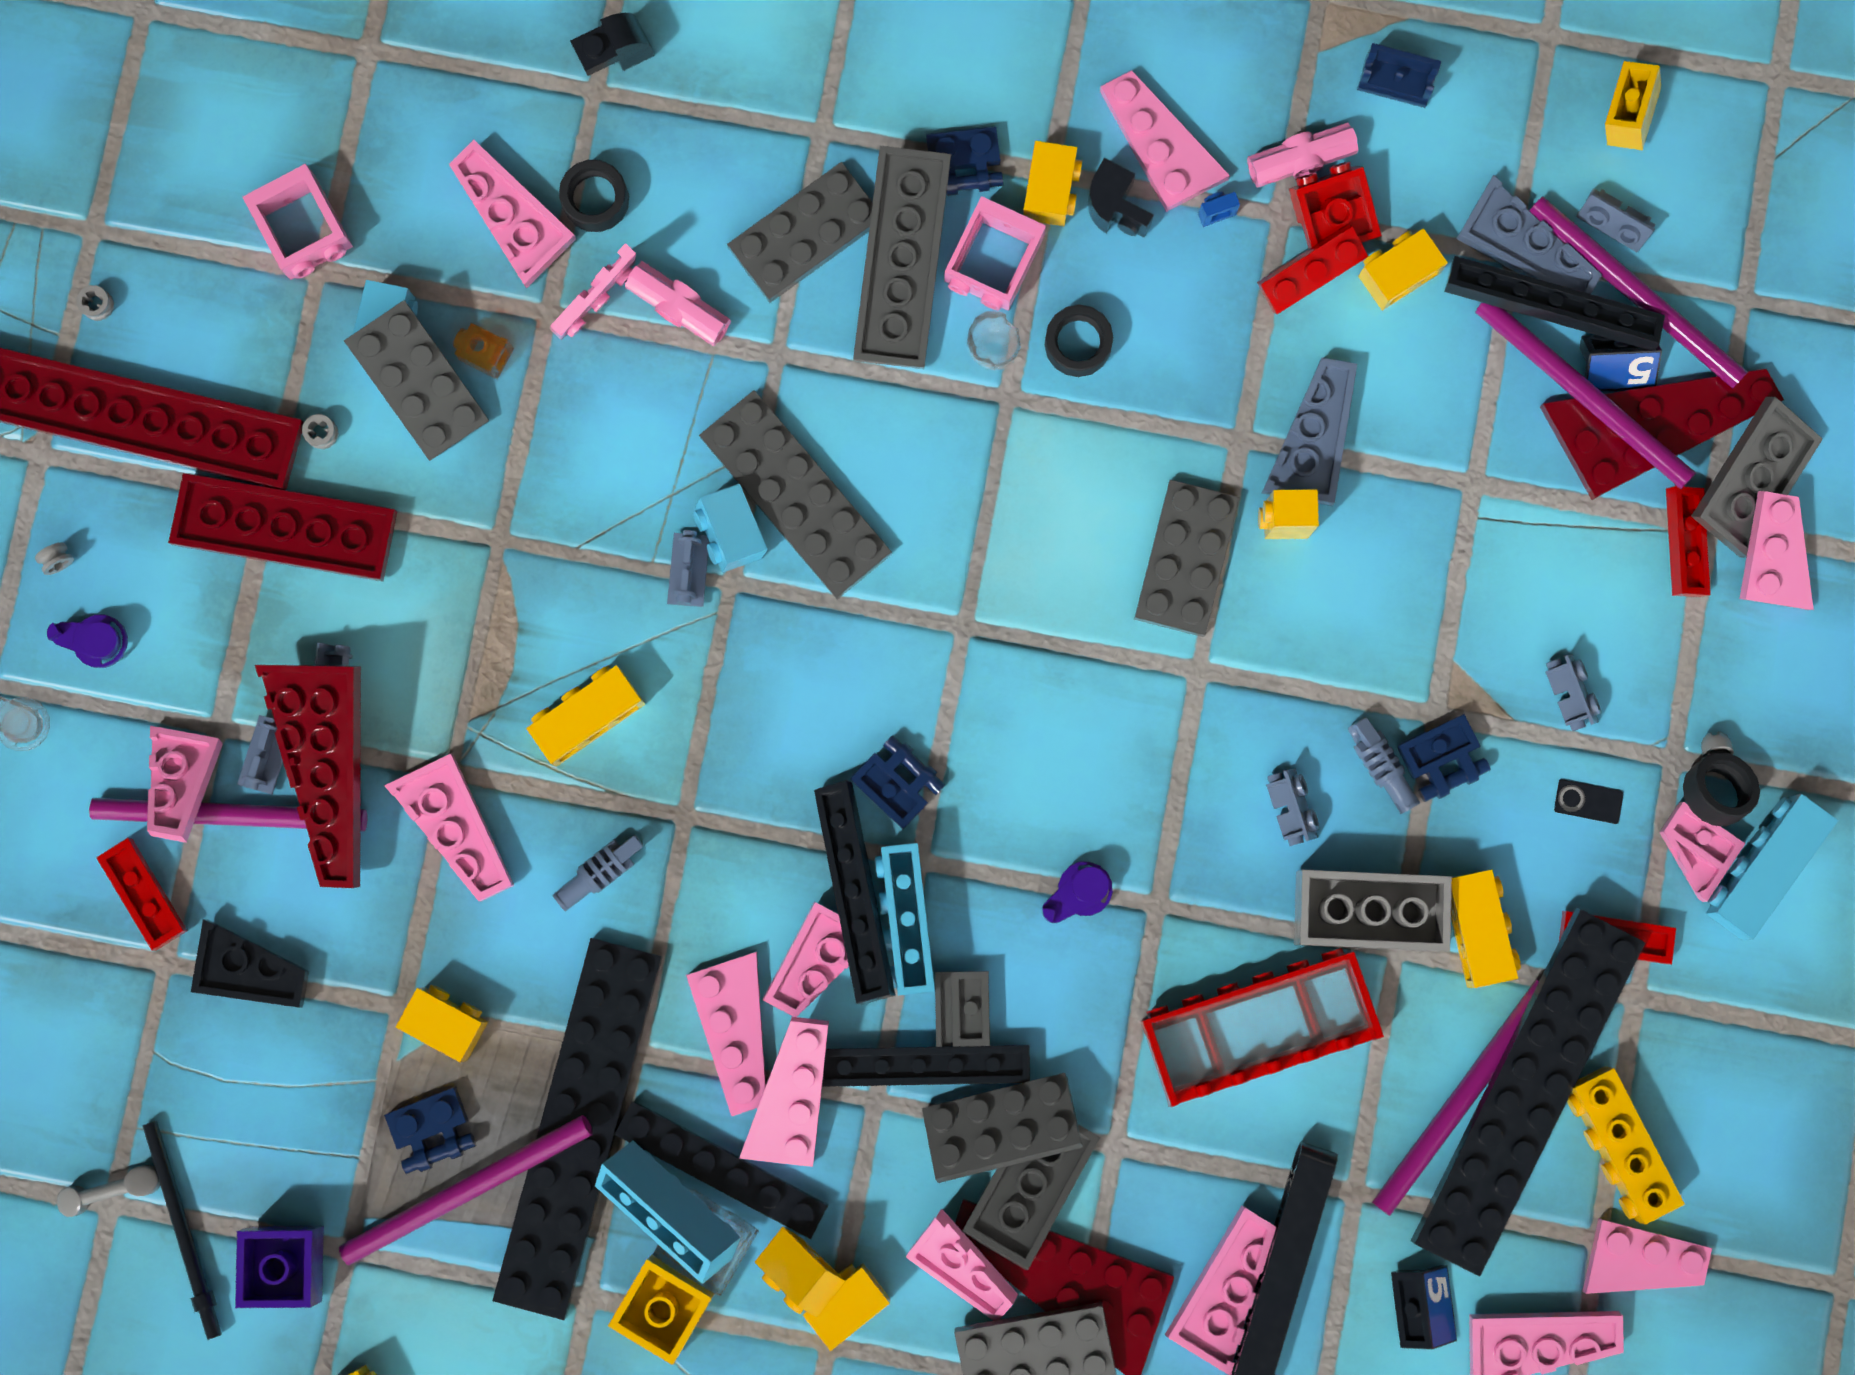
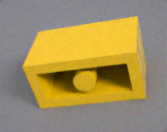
[1605,61,1661,150]
[1023,141,1082,226]
[1358,228,1448,311]
[1258,490,1319,539]
[395,984,488,1062]
[755,1227,846,1317]
[803,1263,891,1351]

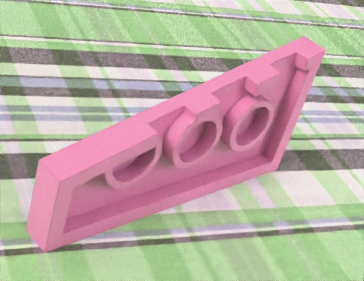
[384,754,514,902]
[686,952,766,1117]
[739,1017,829,1167]
[1165,1205,1276,1375]
[1469,1311,1624,1375]

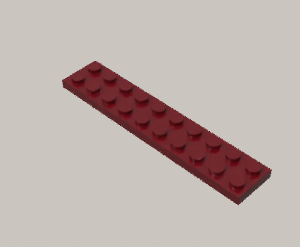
[0,348,304,491]

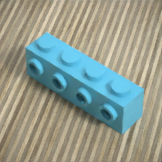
[1705,794,1839,940]
[875,843,935,996]
[595,1141,741,1284]

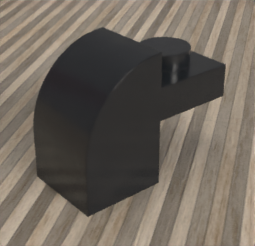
[570,13,654,76]
[1088,158,1154,237]

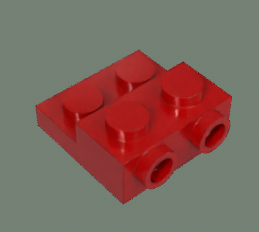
[1288,161,1382,249]

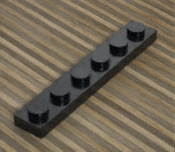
[1444,256,1665,352]
[814,780,896,1005]
[822,1045,1030,1087]
[614,1101,829,1240]

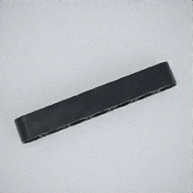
[1231,1142,1338,1375]

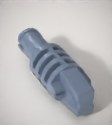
[1348,718,1420,814]
[552,835,644,911]

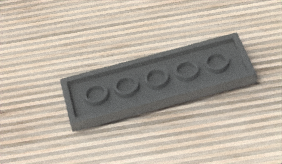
[853,145,951,370]
[699,390,892,600]

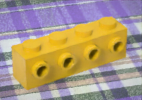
[1567,1066,1685,1225]

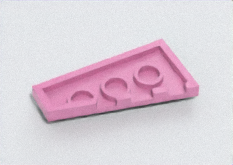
[1100,71,1230,212]
[449,140,576,289]

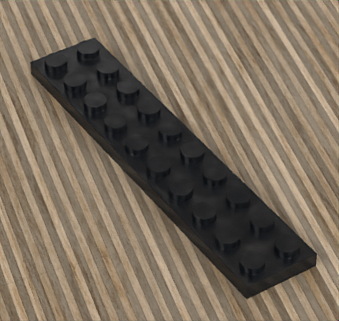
[1411,908,1646,1277]
[492,938,663,1320]

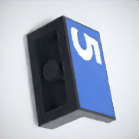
[1580,335,1662,390]
[1391,1265,1457,1349]

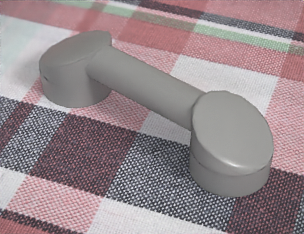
[57,1165,160,1217]

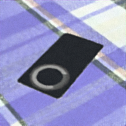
[1554,779,1623,824]

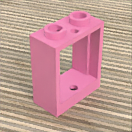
[242,163,353,280]
[944,196,1046,311]

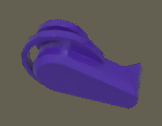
[47,615,128,668]
[1042,862,1113,923]

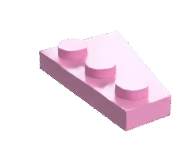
[147,726,223,843]

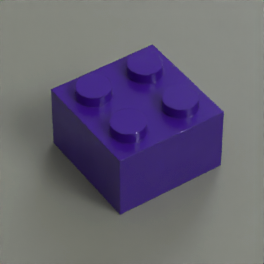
[235,1226,324,1308]

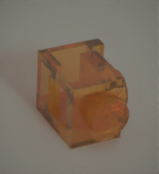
[453,323,514,379]

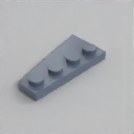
[1456,175,1602,294]
[1262,358,1357,506]

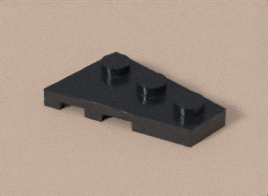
[191,919,309,1008]

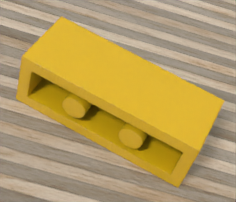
[526,665,646,767]
[1451,870,1521,988]

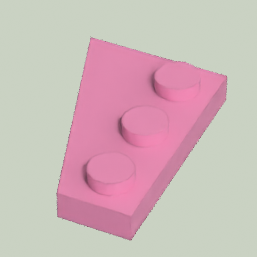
[550,243,636,340]
[1739,491,1814,610]
[762,902,849,1017]
[906,1209,1018,1321]
[1582,1218,1712,1294]

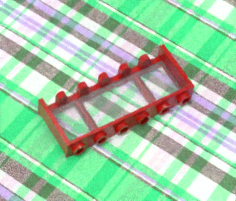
[1141,948,1384,1107]

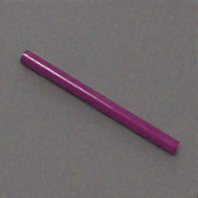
[1529,196,1748,389]
[1475,303,1696,489]
[89,798,368,831]
[1372,980,1539,1216]
[339,1115,593,1265]

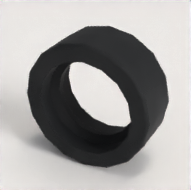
[559,160,629,232]
[1044,305,1114,377]
[1683,752,1761,826]

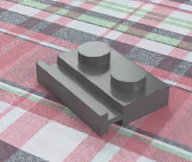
[935,971,990,1047]

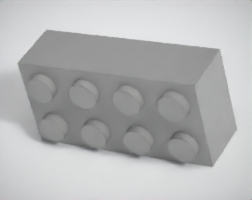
[1294,870,1452,952]

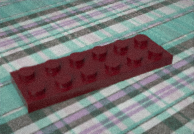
[168,473,398,582]

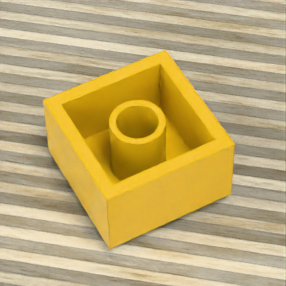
[608,1254,716,1365]

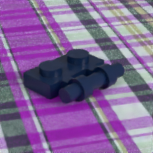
[926,127,1003,196]
[1397,714,1491,802]
[850,735,945,830]
[384,1087,476,1174]

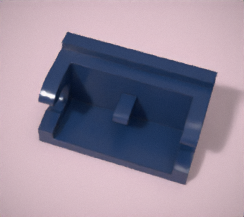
[1357,43,1442,108]

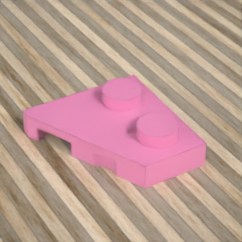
[1659,802,1746,902]

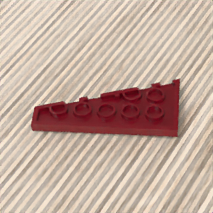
[1540,369,1784,500]
[255,664,361,888]
[955,1198,1174,1375]

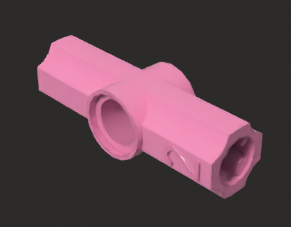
[1247,123,1359,188]
[625,261,731,346]

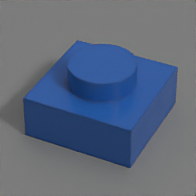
[1198,192,1240,227]

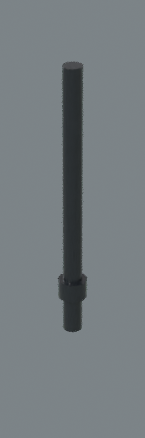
[142,1121,222,1340]

